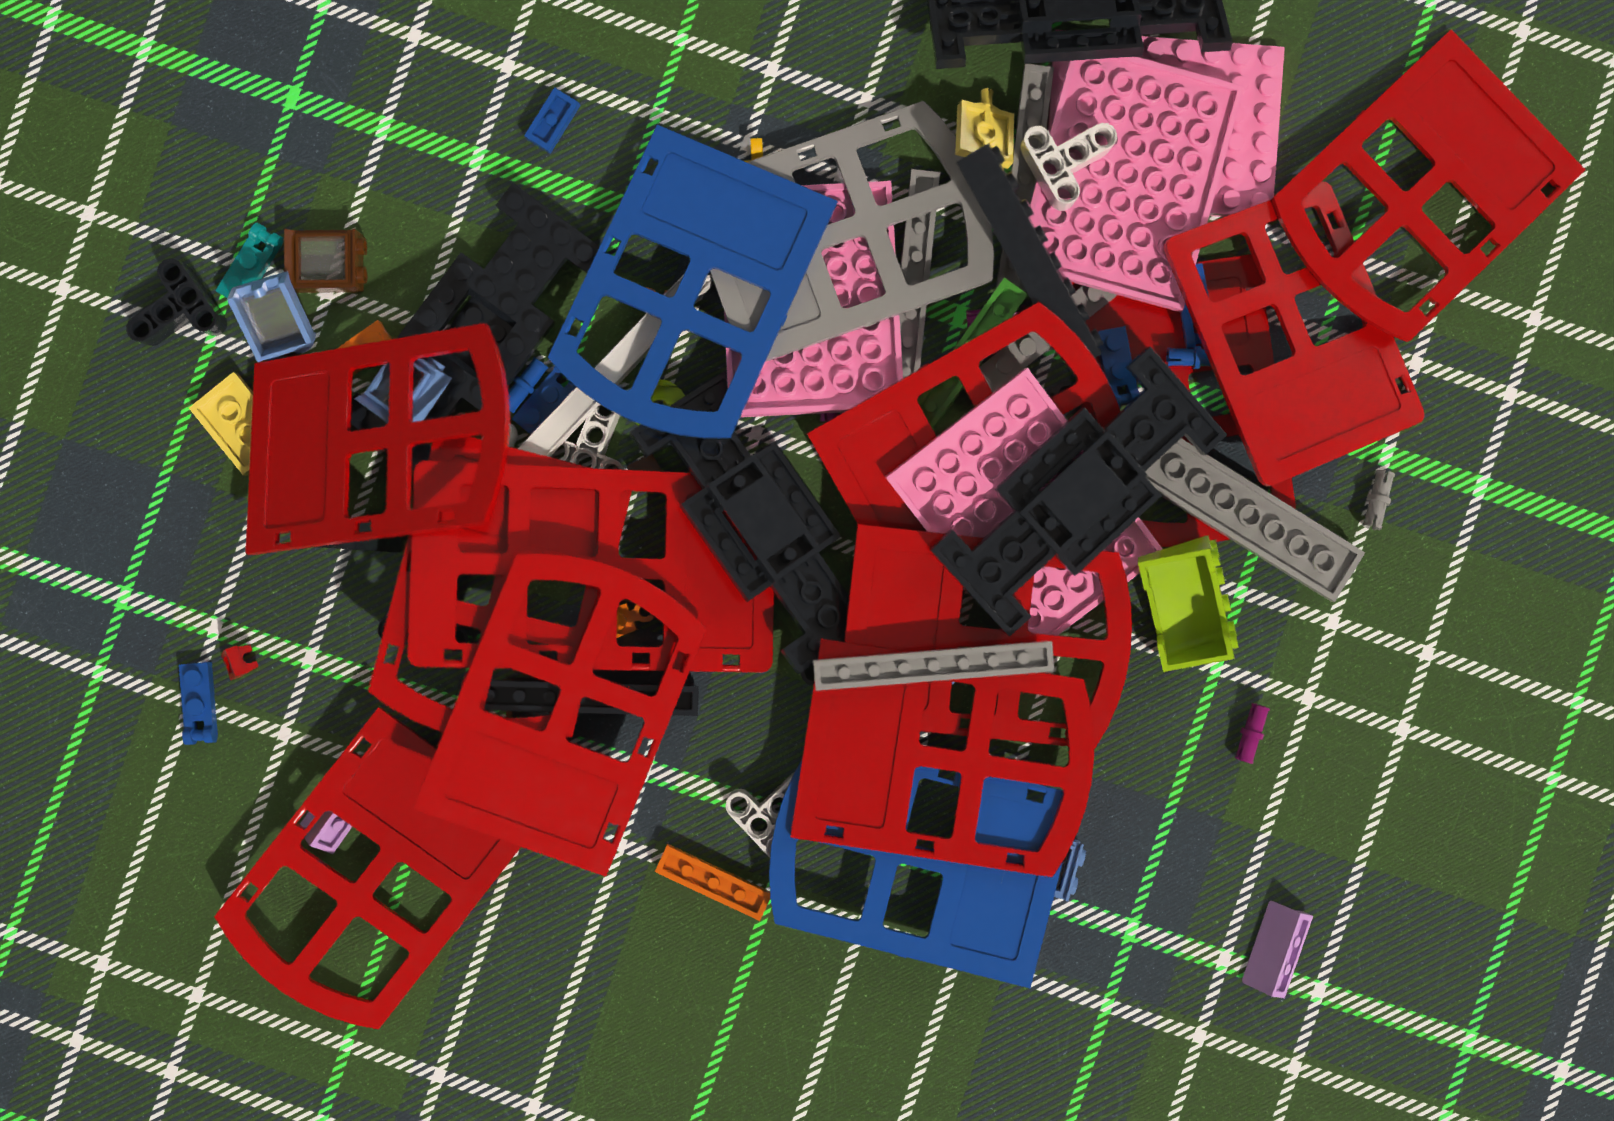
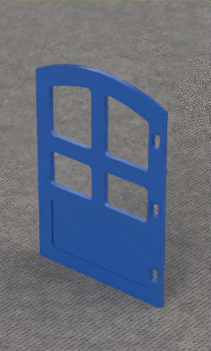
[548,125,838,438]
[769,760,1063,989]

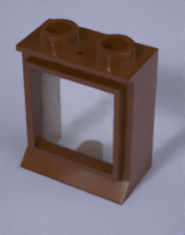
[284,229,368,293]

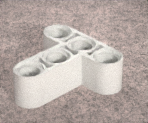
[1020,123,1117,211]
[550,405,626,470]
[725,773,794,857]

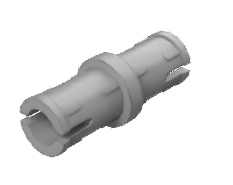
[1362,470,1395,530]

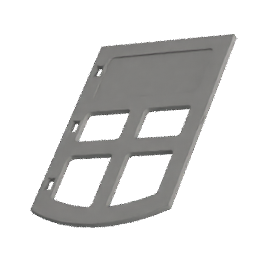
[710,101,994,362]

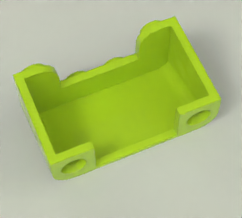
[1138,535,1239,672]

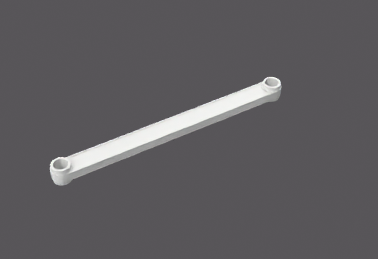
[518,273,714,457]

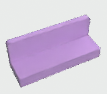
[300,811,352,854]
[1242,901,1313,998]

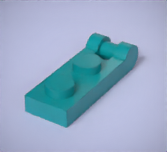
[215,223,283,303]

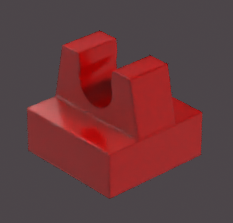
[221,645,258,680]

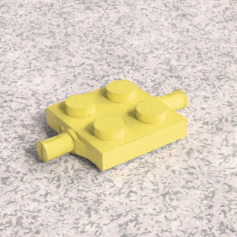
[955,88,1014,169]

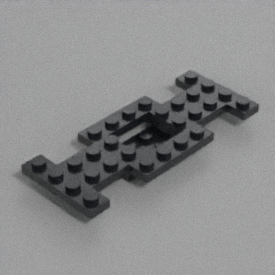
[927,0,1233,69]
[351,183,607,470]
[929,347,1227,637]
[629,371,849,675]

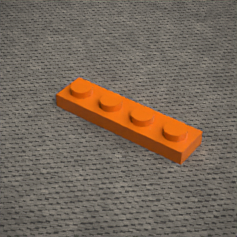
[655,844,770,921]

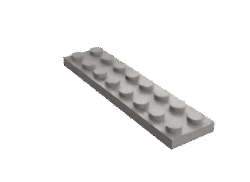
[1145,438,1365,602]

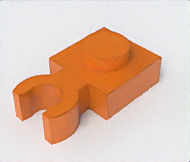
[617,603,655,638]

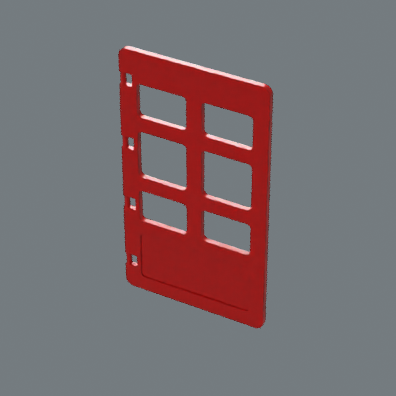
[408,461,774,673]

